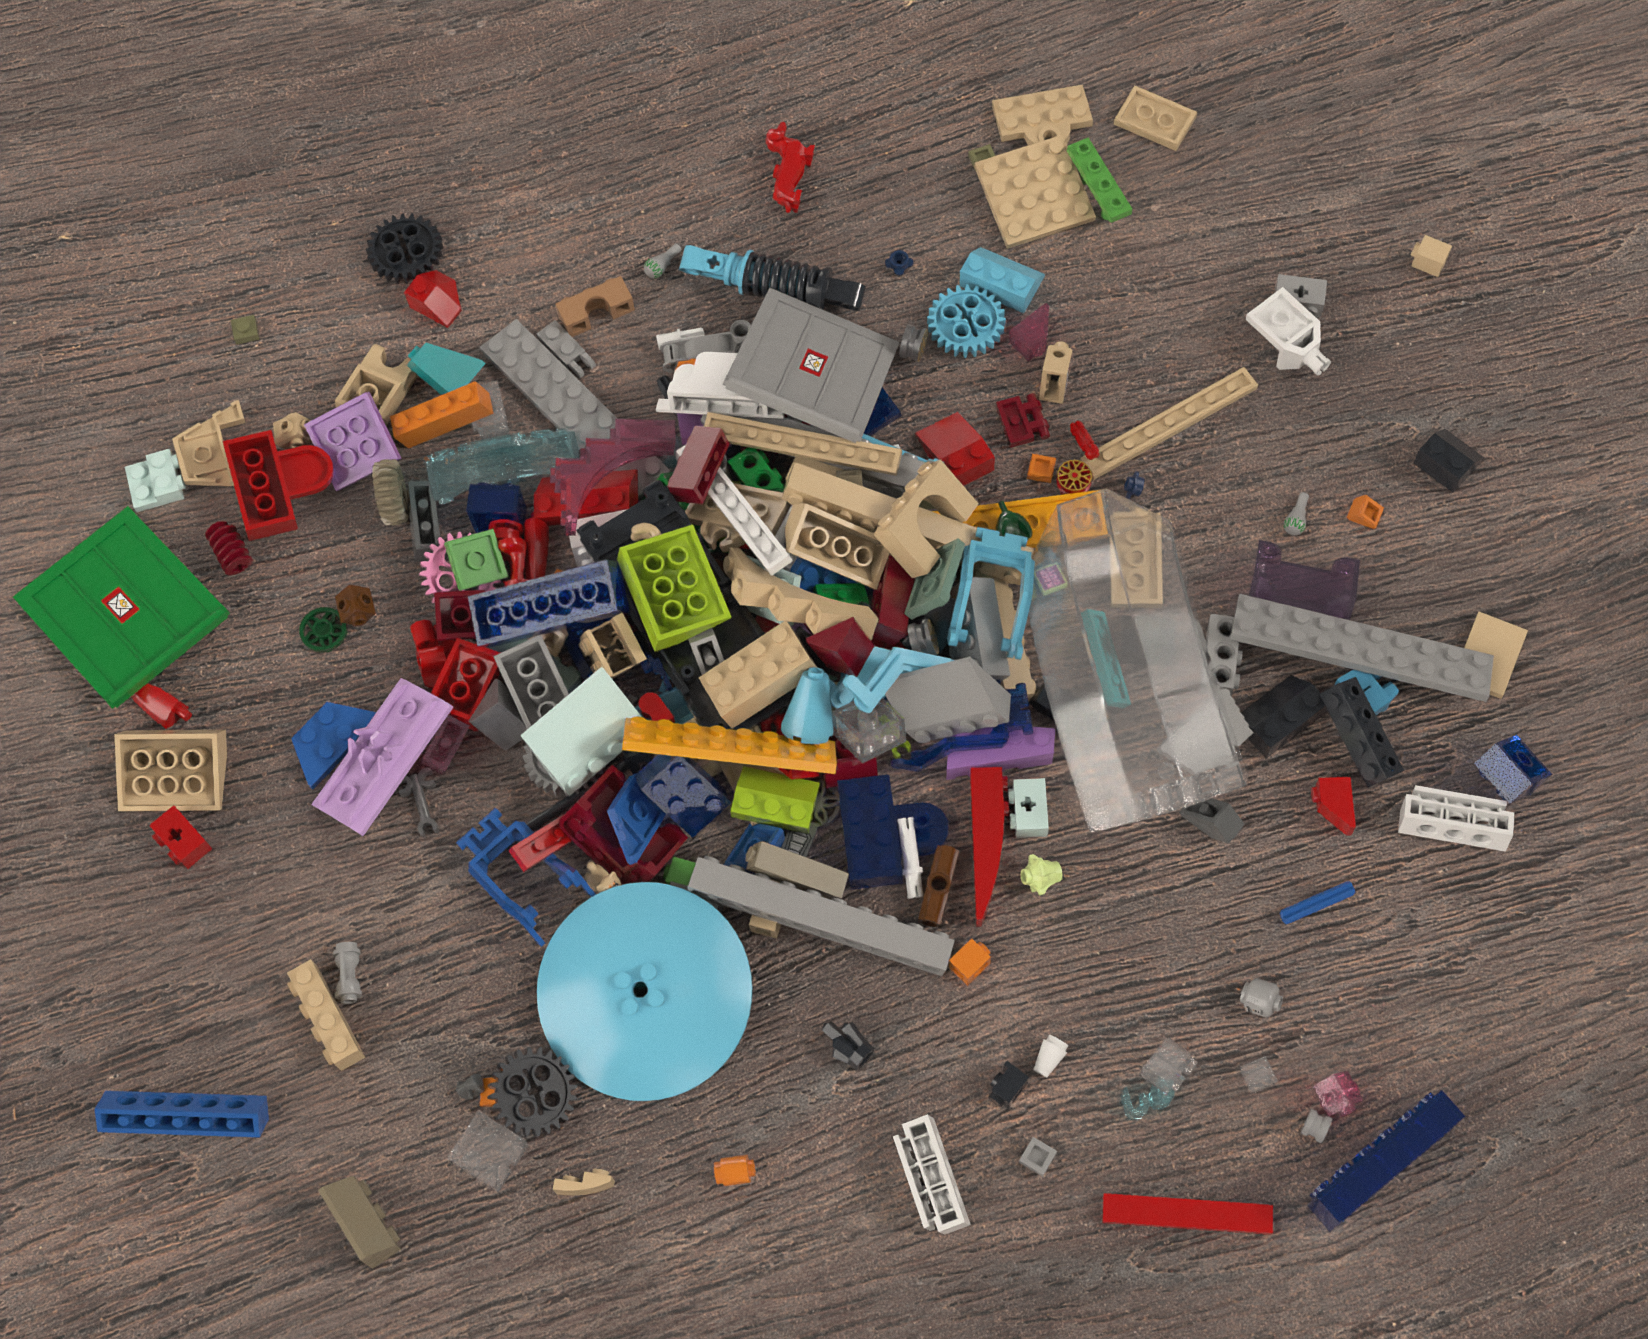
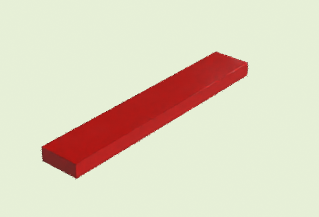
[1102,1193,1273,1235]

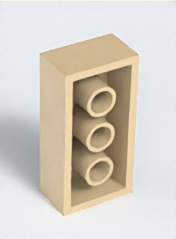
[699,621,818,729]

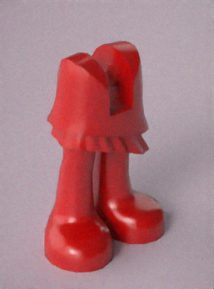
[498,538,530,615]

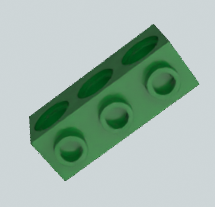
[728,447,785,493]

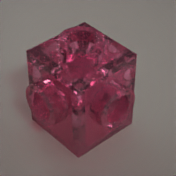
[1313,1071,1364,1117]

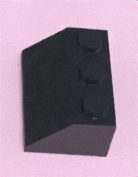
[1241,675,1327,759]

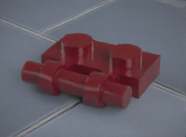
[996,393,1050,448]

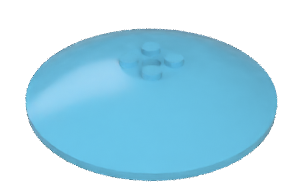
[537,882,753,1101]

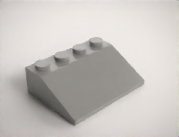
[885,657,1011,743]

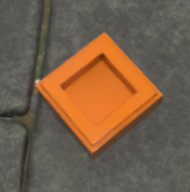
[1027,453,1056,483]

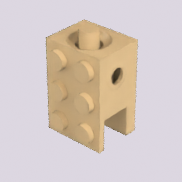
[578,613,647,679]

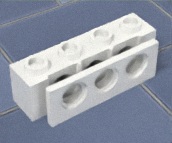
[1398,785,1514,852]
[893,1114,971,1235]

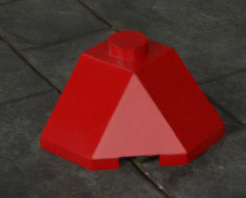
[404,270,462,328]

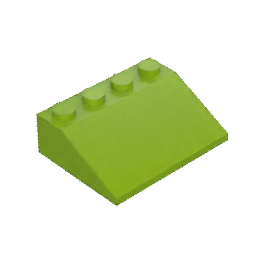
[617,525,731,651]

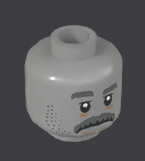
[1240,978,1283,1018]

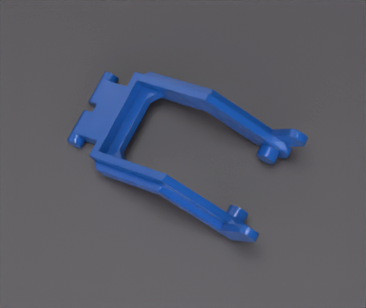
[456,808,597,947]

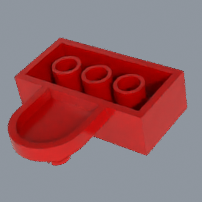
[222,430,334,541]

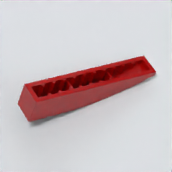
[970,767,1009,927]

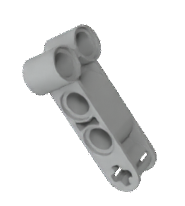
[660,320,751,373]

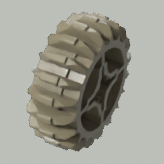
[372,459,409,526]

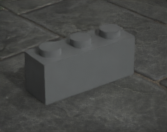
[407,481,440,562]

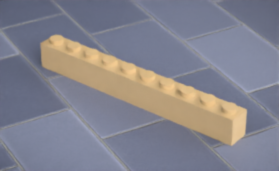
[781,462,1034,585]

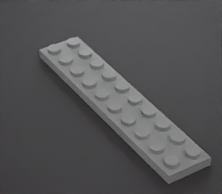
[480,319,670,501]
[1230,594,1494,702]

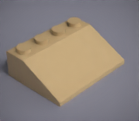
[114,730,227,811]

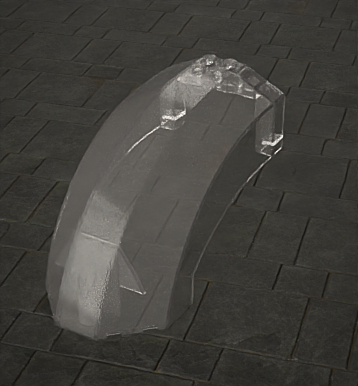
[1029,488,1248,832]

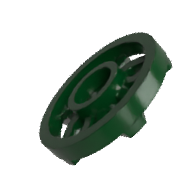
[299,607,347,653]

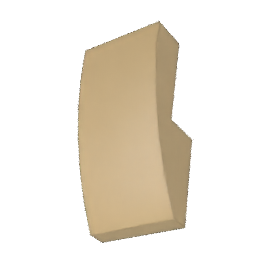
[553,1169,615,1195]

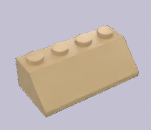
[785,503,889,590]

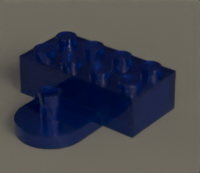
[837,774,949,890]

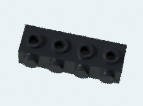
[1320,677,1405,788]

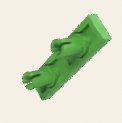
[1067,137,1132,223]

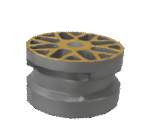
[899,324,928,362]
[908,619,939,655]

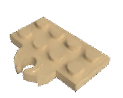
[992,85,1093,146]
[685,483,791,552]

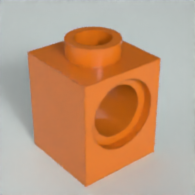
[949,938,991,986]

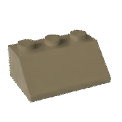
[318,1176,401,1269]

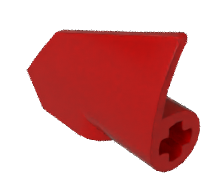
[410,620,456,689]

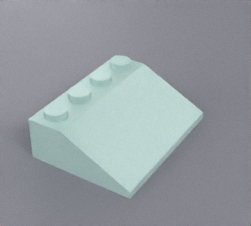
[520,667,641,796]

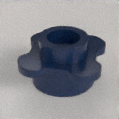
[885,250,913,276]
[1124,471,1144,499]

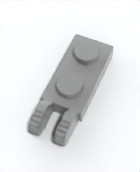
[537,320,596,378]

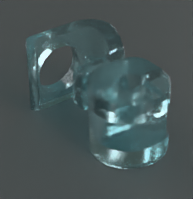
[1120,1080,1175,1120]

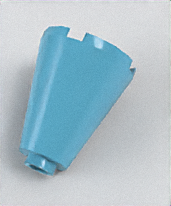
[781,667,833,744]

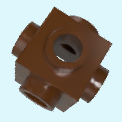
[335,584,376,626]

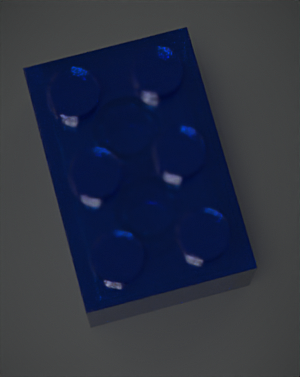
[635,754,731,838]

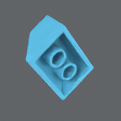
[960,247,1045,313]

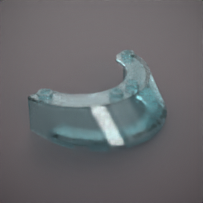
[423,428,582,504]

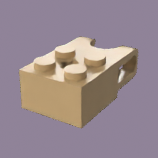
[335,344,418,426]

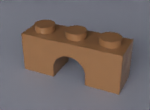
[555,276,635,337]

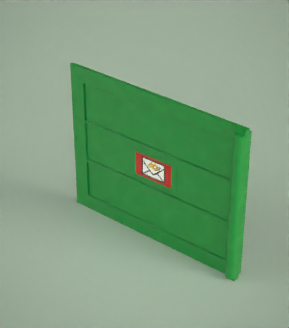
[13,506,230,709]

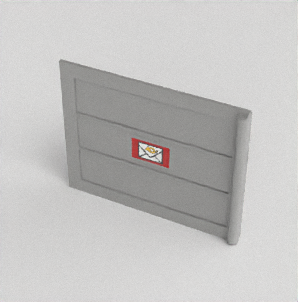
[723,288,899,443]

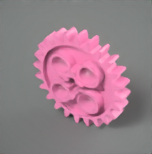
[419,532,501,603]

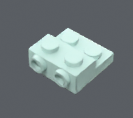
[125,449,186,512]

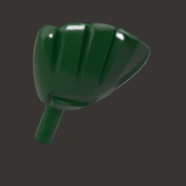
[996,501,1033,540]

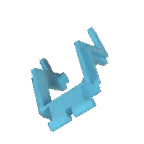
[947,527,1035,660]
[829,647,954,713]

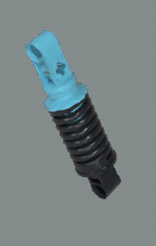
[679,245,866,311]

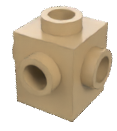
[273,412,312,450]

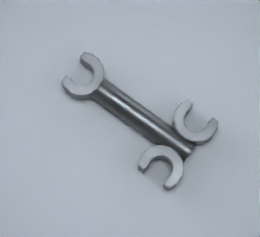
[399,767,439,837]

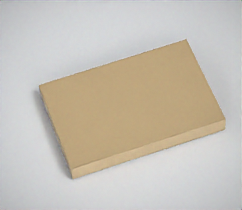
[1114,86,1197,151]
[1464,612,1528,699]

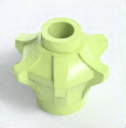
[1020,854,1062,896]

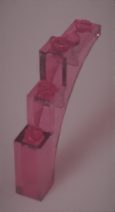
[550,419,676,536]

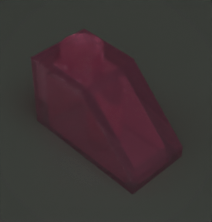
[1009,303,1049,361]

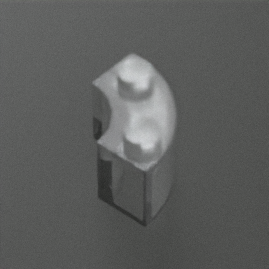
[1139,1037,1198,1095]

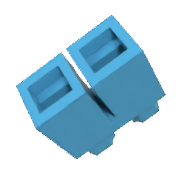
[1334,670,1399,715]

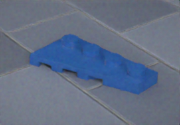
[789,557,874,596]

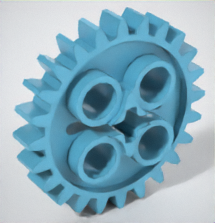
[927,284,1006,358]

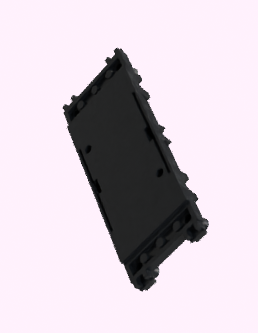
[576,479,796,730]

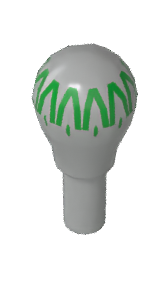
[644,243,681,279]
[1284,492,1309,536]

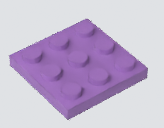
[304,392,402,491]

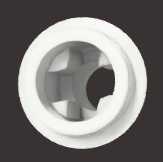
[1033,1035,1068,1078]

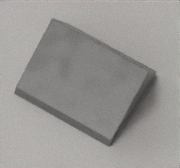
[468,679,527,750]

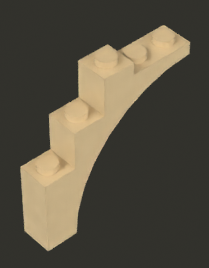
[723,547,878,639]

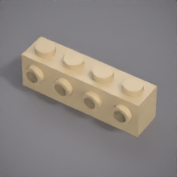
[287,959,365,1071]

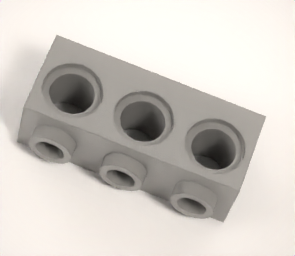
[1200,614,1243,696]

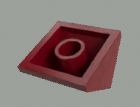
[434,590,489,641]
[806,617,874,677]

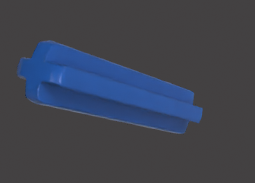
[1280,881,1355,924]

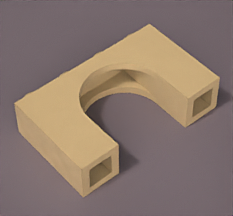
[873,460,979,578]

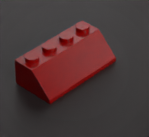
[534,469,638,526]

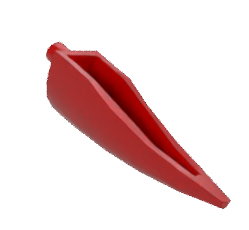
[524,512,549,610]
[131,683,192,729]

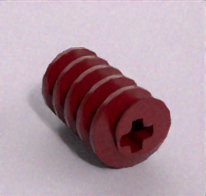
[205,521,253,576]

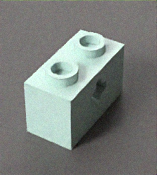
[1008,778,1049,838]

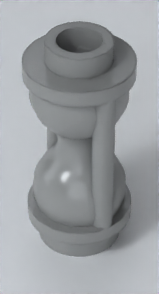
[333,942,362,1004]

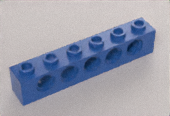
[95,1091,269,1137]

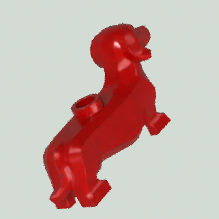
[766,122,815,213]

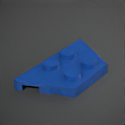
[291,702,376,789]
[607,774,678,865]

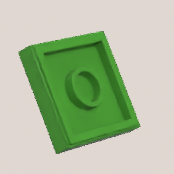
[444,529,508,591]

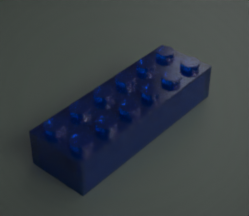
[468,559,630,648]
[1307,1090,1465,1232]

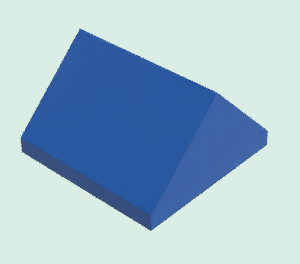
[723,823,785,875]

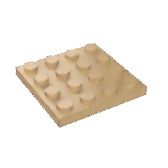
[974,135,1096,249]

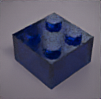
[466,482,527,535]
[1474,735,1553,804]

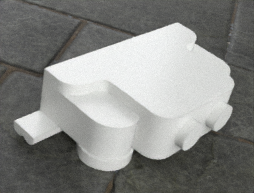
[656,352,784,419]

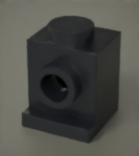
[988,1061,1029,1109]

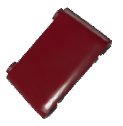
[559,765,689,885]

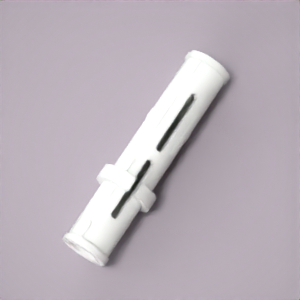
[897,817,924,899]

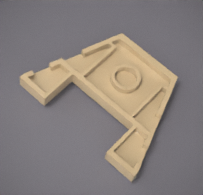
[172,400,245,486]

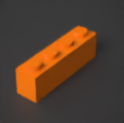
[390,381,493,449]

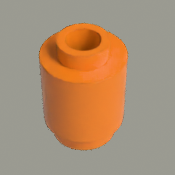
[714,1155,756,1186]

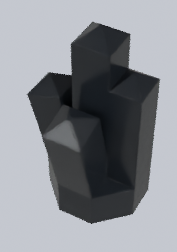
[822,1021,875,1071]

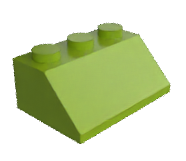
[730,766,820,834]

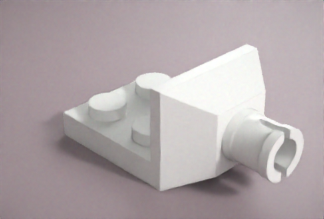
[1246,287,1331,376]

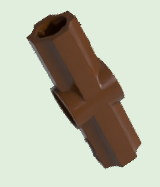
[918,845,959,928]

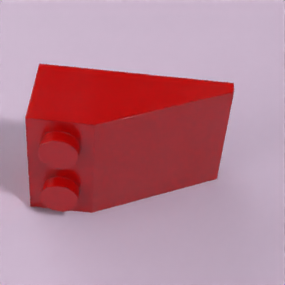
[915,412,995,486]
[431,638,501,732]

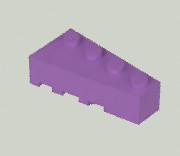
[946,724,1055,780]

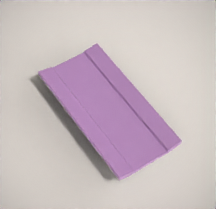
[311,678,453,836]

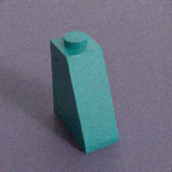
[406,343,486,395]

